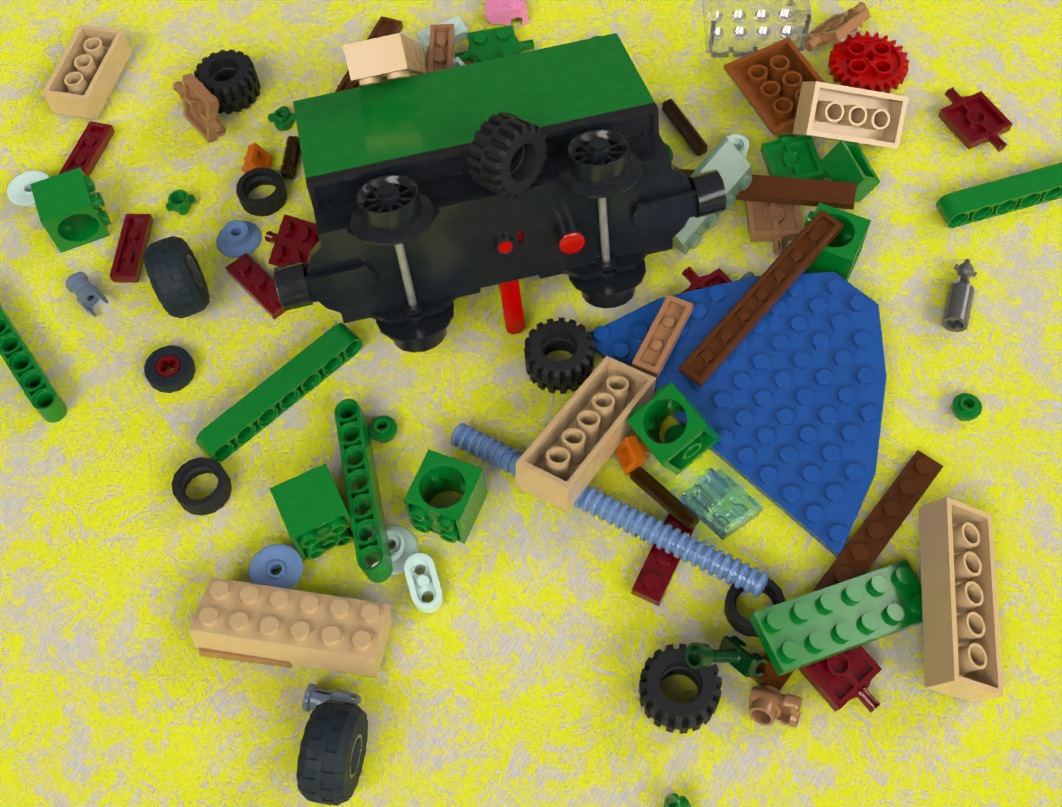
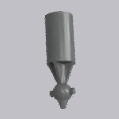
[942,259,977,332]

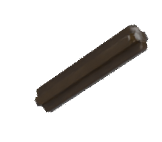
[662,99,708,156]
[630,467,699,530]

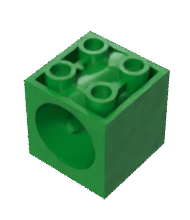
[30,167,111,253]
[800,202,871,281]
[627,382,722,475]
[403,449,488,544]
[270,463,353,561]

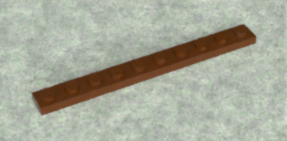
[750,450,943,692]

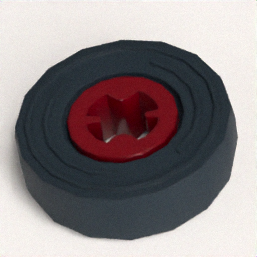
[144,345,195,393]

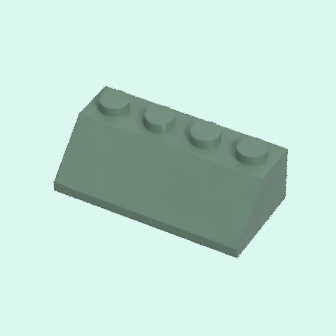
[673,136,753,255]

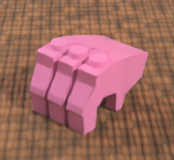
[484,0,529,26]

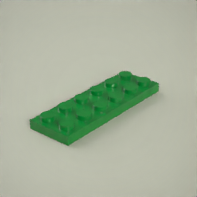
[748,560,923,676]

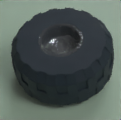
[143,236,210,319]
[297,700,368,806]

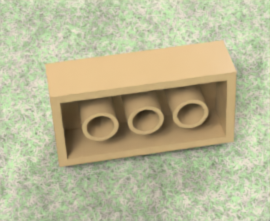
[42,24,133,120]
[793,81,909,149]

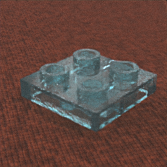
[679,468,763,540]

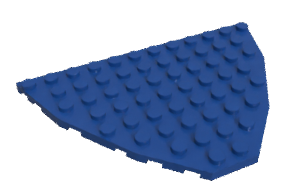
[590,272,887,557]

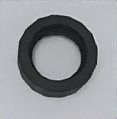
[236,167,287,217]
[172,457,232,516]
[724,578,786,638]

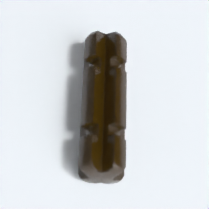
[280,136,300,179]

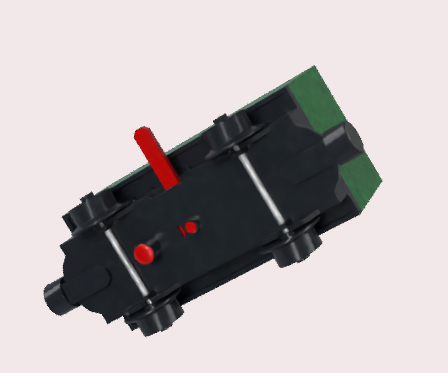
[273,33,727,353]

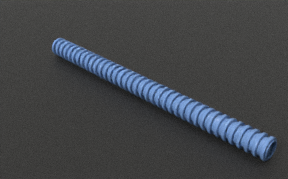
[451,423,769,598]

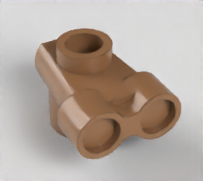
[749,685,802,728]

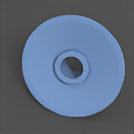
[216,220,262,258]
[249,544,303,589]

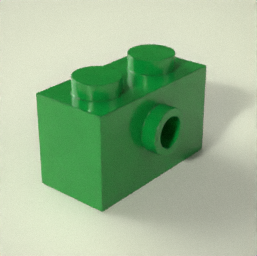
[820,140,880,202]

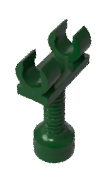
[685,636,768,678]

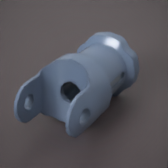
[66,272,109,317]
[302,683,361,712]

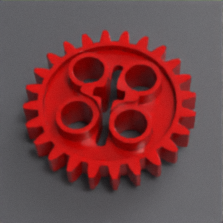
[828,31,909,94]

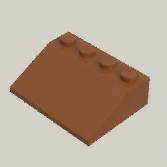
[724,37,825,135]

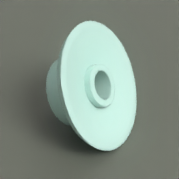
[7,170,50,207]
[369,526,418,575]

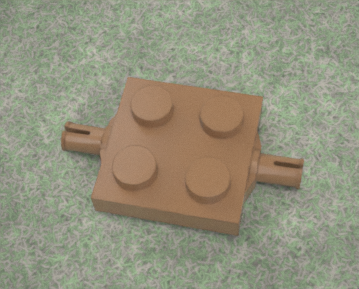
[802,2,871,51]
[173,73,226,143]
[744,200,803,255]

